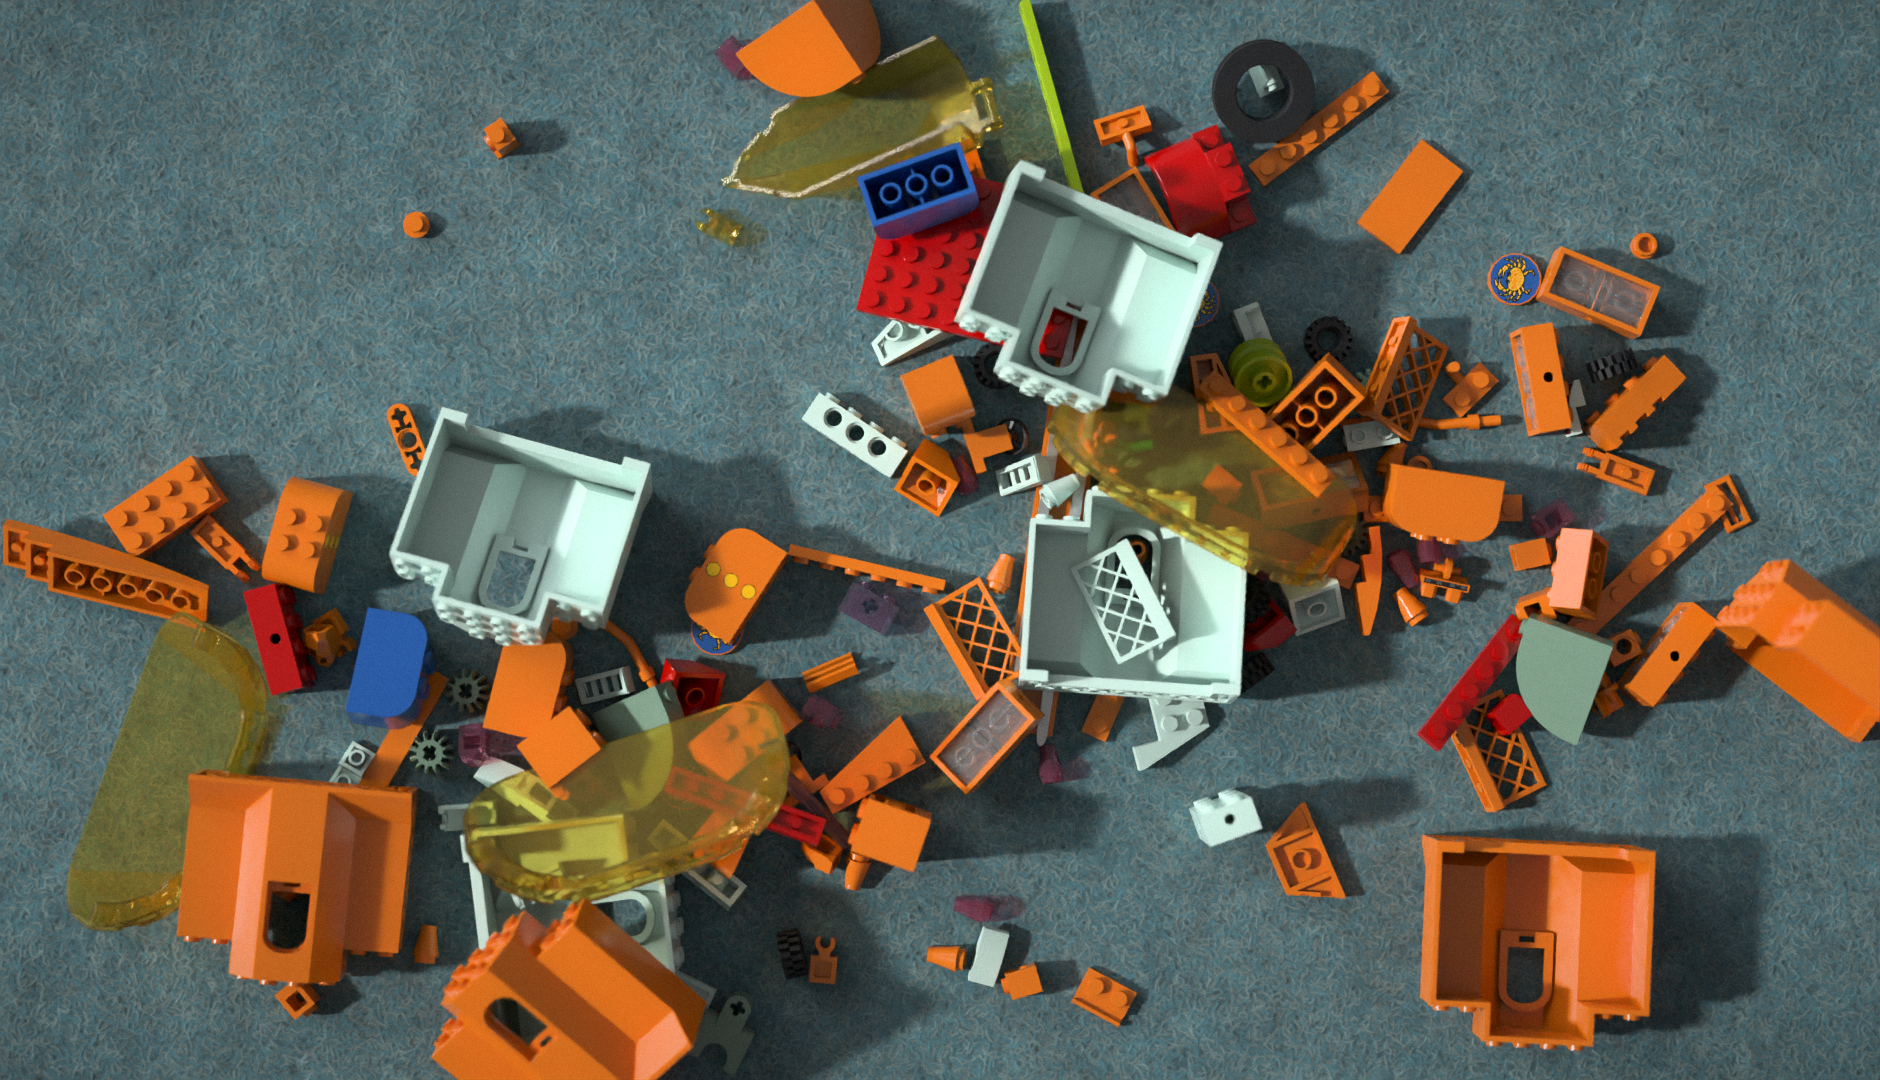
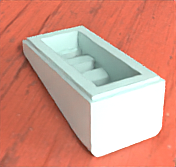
[995,455,1052,496]
[575,665,635,705]

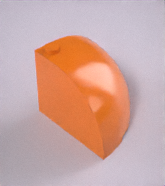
[736,0,881,97]

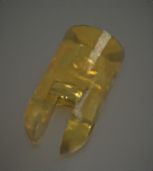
[694,208,743,247]

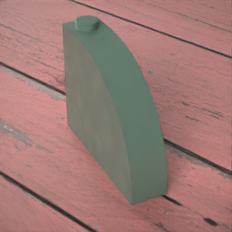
[1516,612,1615,745]
[592,680,688,812]

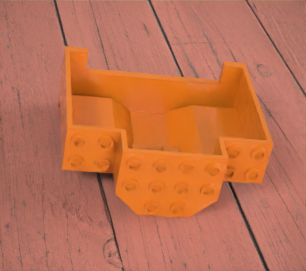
[1715,559,1880,743]
[177,769,419,987]
[1420,834,1656,1051]
[431,898,707,1080]

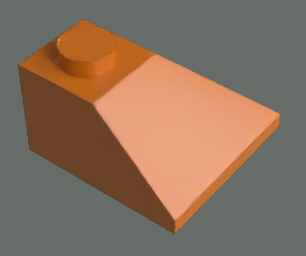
[894,438,960,517]

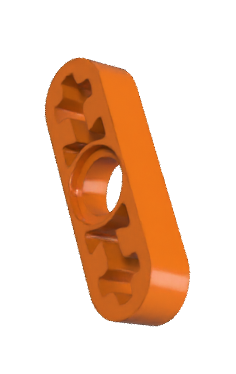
[387,404,427,476]

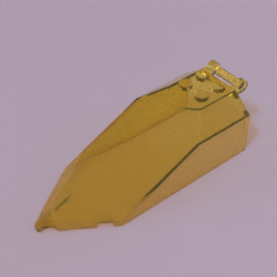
[721,35,1004,201]

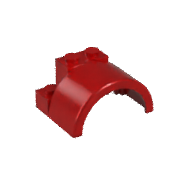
[1143,124,1257,240]

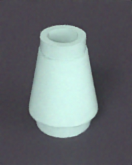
[1039,474,1080,509]

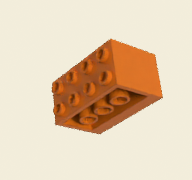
[848,792,932,872]

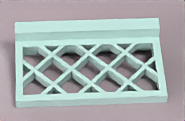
[1070,538,1177,665]

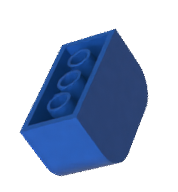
[857,142,980,240]
[345,608,436,729]

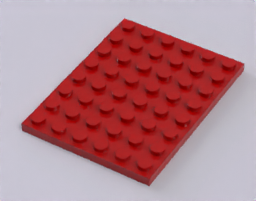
[856,159,1076,360]

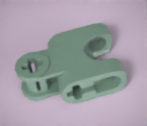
[687,991,756,1076]

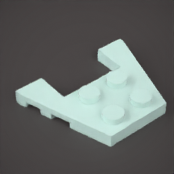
[1132,698,1209,771]

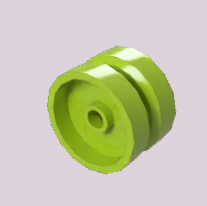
[1228,338,1293,407]

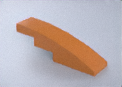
[1353,526,1382,636]

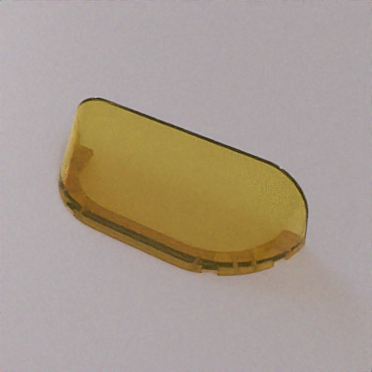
[1048,383,1357,587]
[67,612,269,932]
[463,701,790,904]

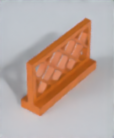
[1356,316,1449,441]
[924,577,1021,701]
[1451,689,1546,812]

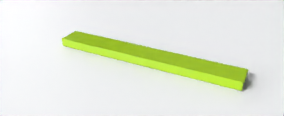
[1019,0,1084,194]

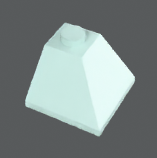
[1278,571,1346,636]

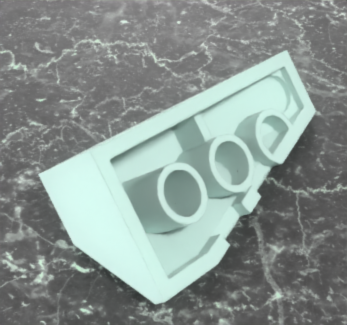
[871,320,954,367]

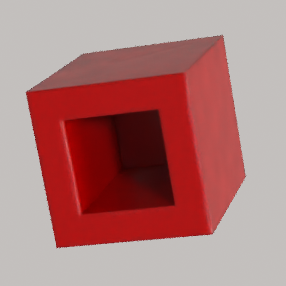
[1484,694,1532,736]

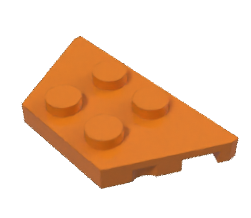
[1265,802,1346,898]

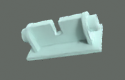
[1248,64,1285,98]
[1343,420,1400,452]

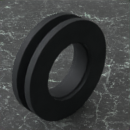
[1211,39,1315,143]

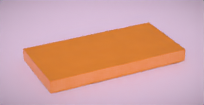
[1357,139,1463,255]

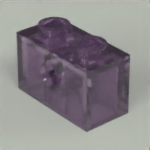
[838,580,900,636]

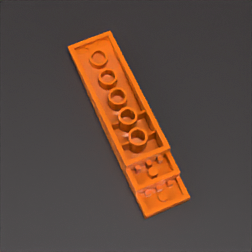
[3,519,210,628]

